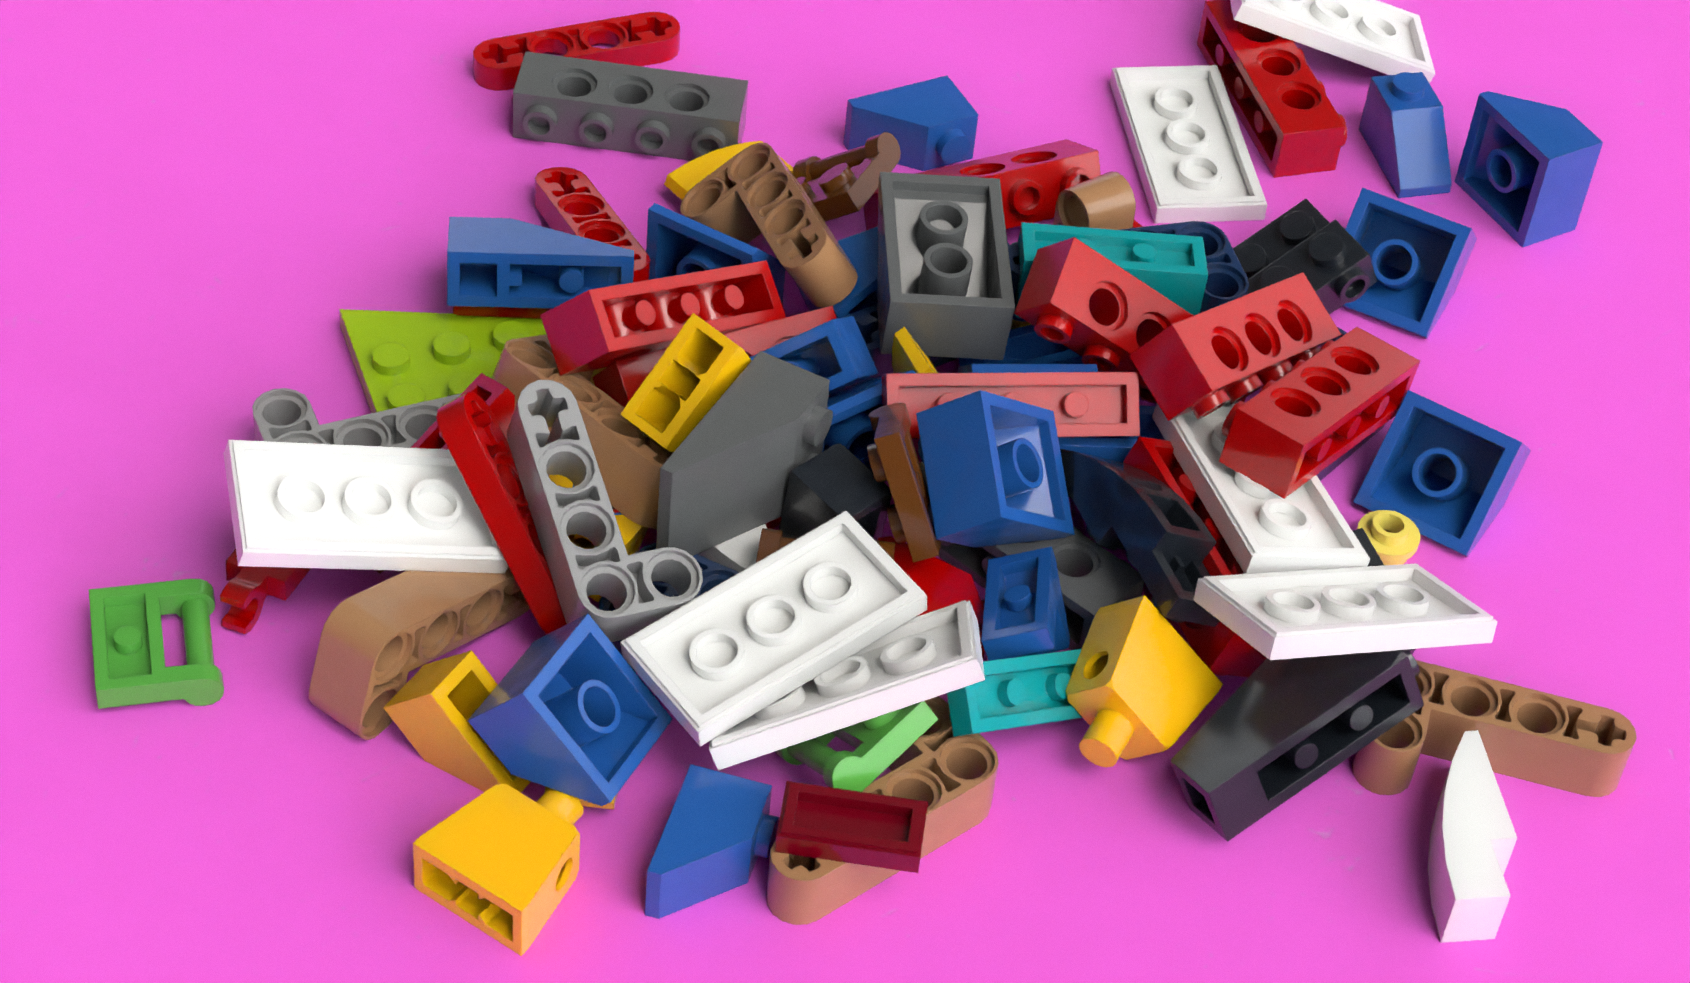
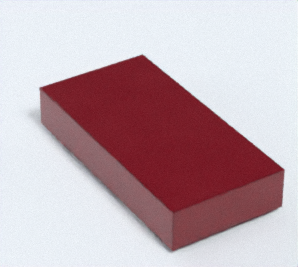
[775,781,928,873]

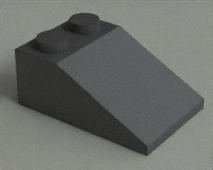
[877,172,1015,360]
[656,351,833,556]

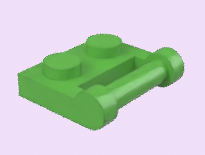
[89,579,224,709]
[775,701,938,792]

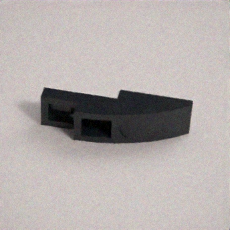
[1060,449,1220,627]

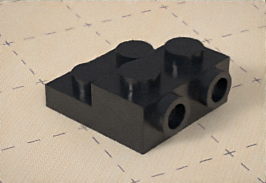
[1233,199,1377,315]

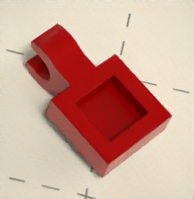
[220,549,311,635]

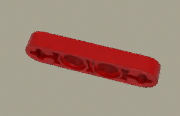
[473,12,680,91]
[535,167,650,282]
[436,392,567,634]

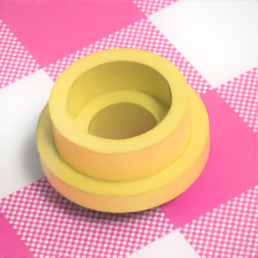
[1357,510,1420,565]

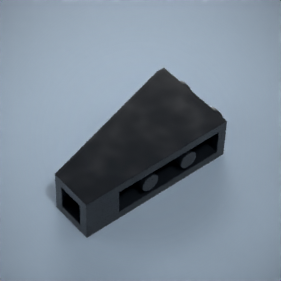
[1170,649,1424,842]

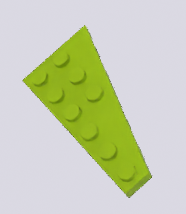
[339,309,546,413]

